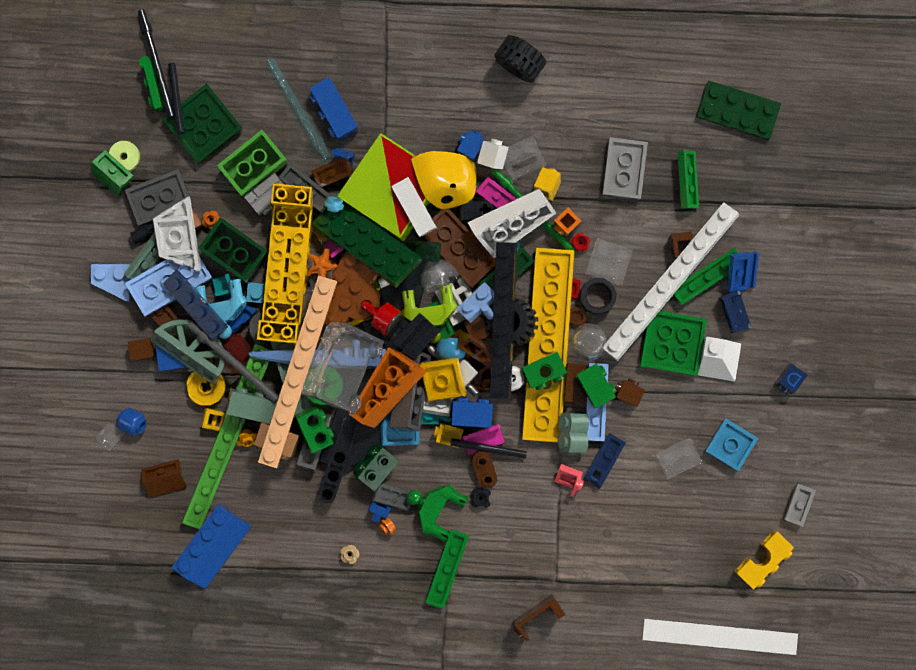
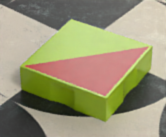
[337,133,430,242]

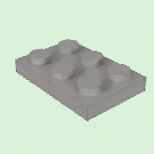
[602,137,648,200]

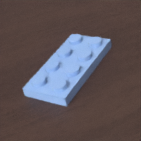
[125,258,212,317]

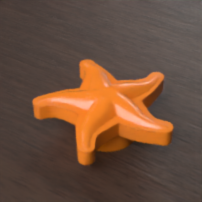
[307,249,338,278]

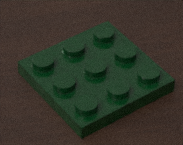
[162,83,243,165]

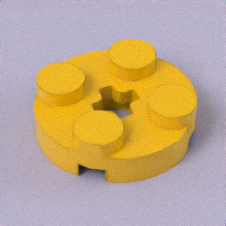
[187,372,226,405]

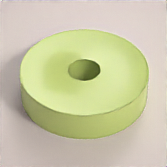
[109,141,140,172]

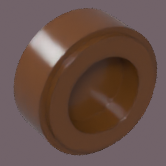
[569,307,587,326]

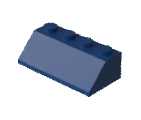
[171,503,251,589]

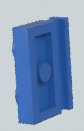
[727,251,759,292]

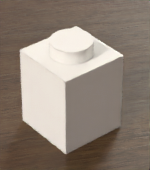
[477,139,509,169]

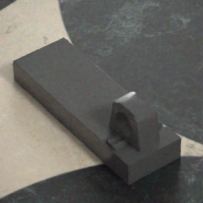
[278,163,332,213]
[296,413,332,471]

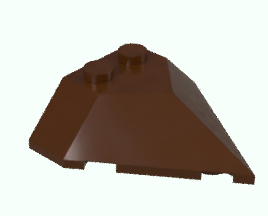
[430,330,491,391]

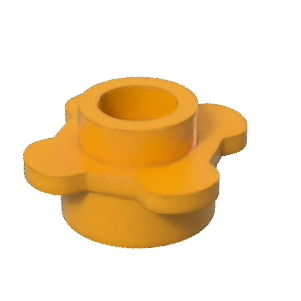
[236,429,257,447]

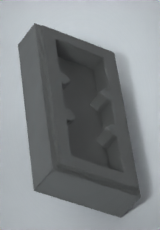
[372,483,411,511]

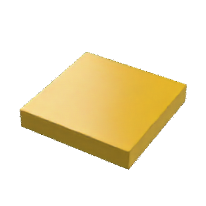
[420,358,467,402]

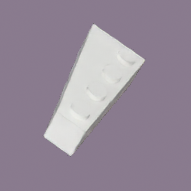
[468,189,556,258]

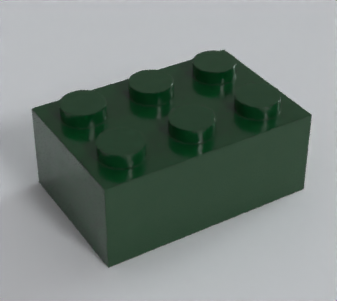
[198,217,269,284]

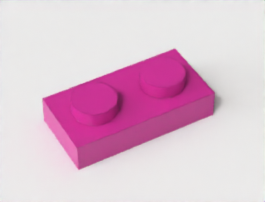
[476,177,516,209]

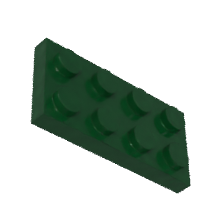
[696,80,781,140]

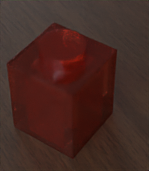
[224,333,253,363]

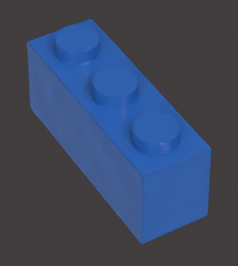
[309,77,359,141]

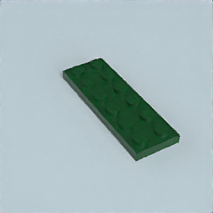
[311,202,422,288]

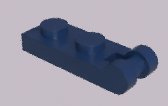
[583,433,626,489]

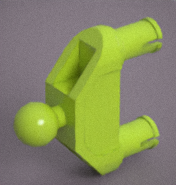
[401,284,457,344]

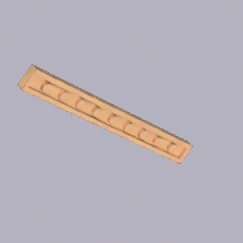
[258,275,337,468]

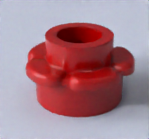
[571,233,590,252]

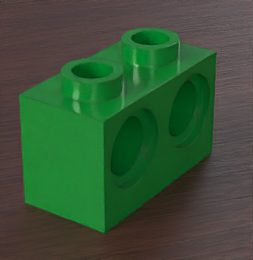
[294,406,334,453]

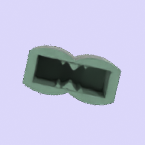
[558,413,589,453]

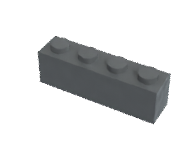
[390,351,431,431]

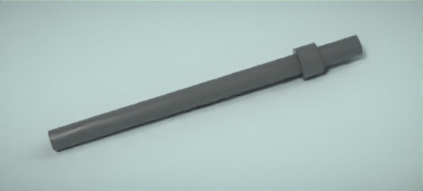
[188,322,279,403]

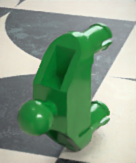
[407,484,468,542]

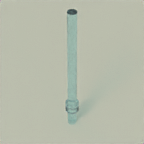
[267,58,331,160]

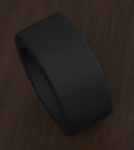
[579,278,617,315]

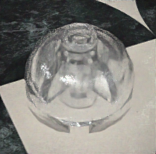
[420,258,460,294]
[570,323,608,361]

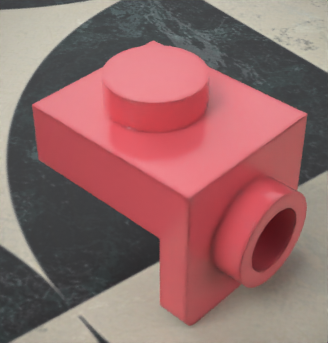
[554,464,584,497]

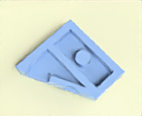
[91,264,131,302]

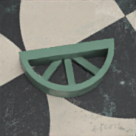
[151,320,225,385]

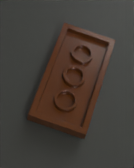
[422,209,496,289]

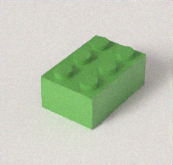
[217,130,288,198]

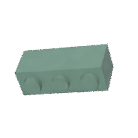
[225,387,278,424]

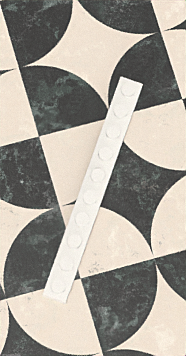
[602,202,739,361]

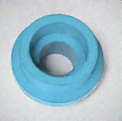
[324,197,344,212]

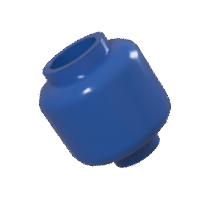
[116,408,147,436]

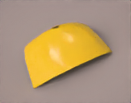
[411,151,476,209]

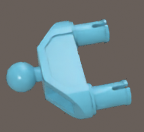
[194,279,247,339]

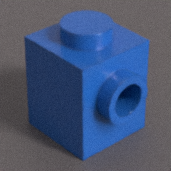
[457,130,485,162]

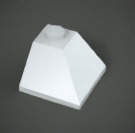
[698,337,741,382]

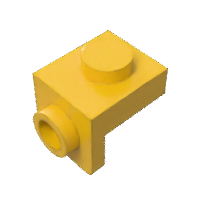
[433,423,464,448]

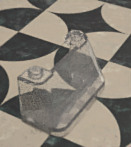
[302,322,384,414]

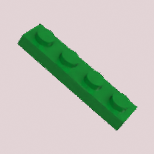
[673,247,739,305]
[426,529,469,609]

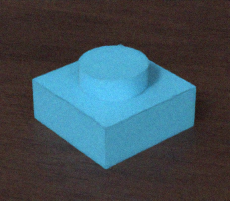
[246,283,265,303]

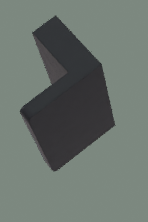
[393,312,440,360]

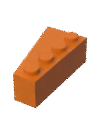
[349,347,428,428]

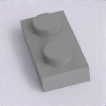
[784,483,816,527]

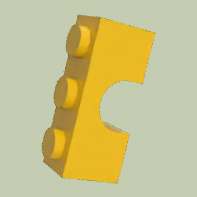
[734,530,794,589]

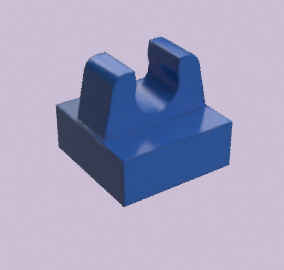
[369,501,392,523]

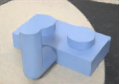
[457,282,494,323]

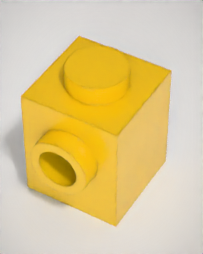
[534,167,561,201]

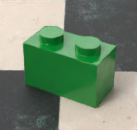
[576,363,617,409]

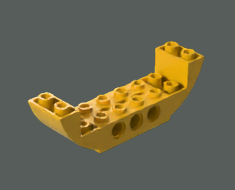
[257,183,313,343]

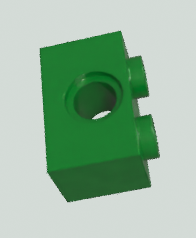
[522,351,567,391]

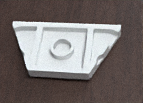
[153,197,201,271]

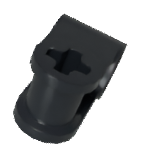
[458,201,494,222]

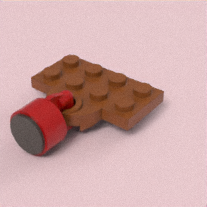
[324,252,403,336]

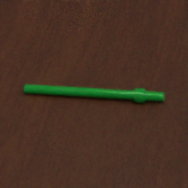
[490,168,575,250]

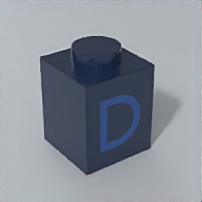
[775,364,808,395]

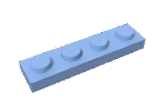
[586,363,609,441]

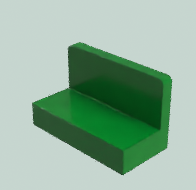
[90,150,134,196]

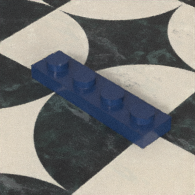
[163,270,228,340]

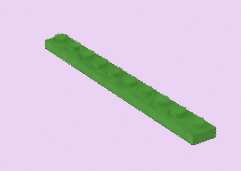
[182,343,273,529]

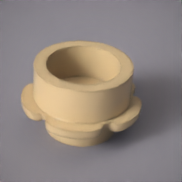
[340,545,359,564]

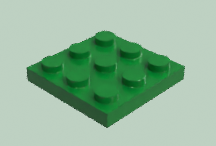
[640,311,707,376]

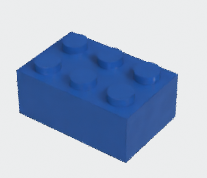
[452,398,493,428]

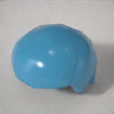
[437,338,466,362]

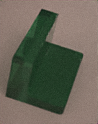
[405,240,442,263]

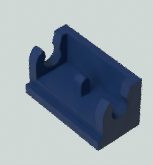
[719,291,752,334]

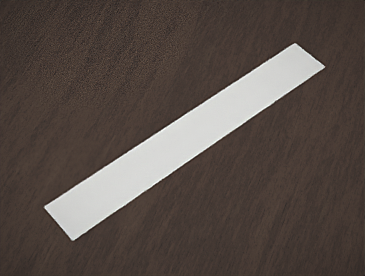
[643,619,798,655]

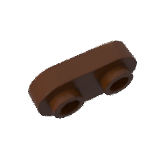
[472,451,497,488]

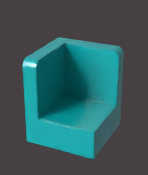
[212,273,233,298]

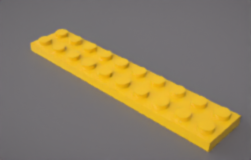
[522,248,574,442]

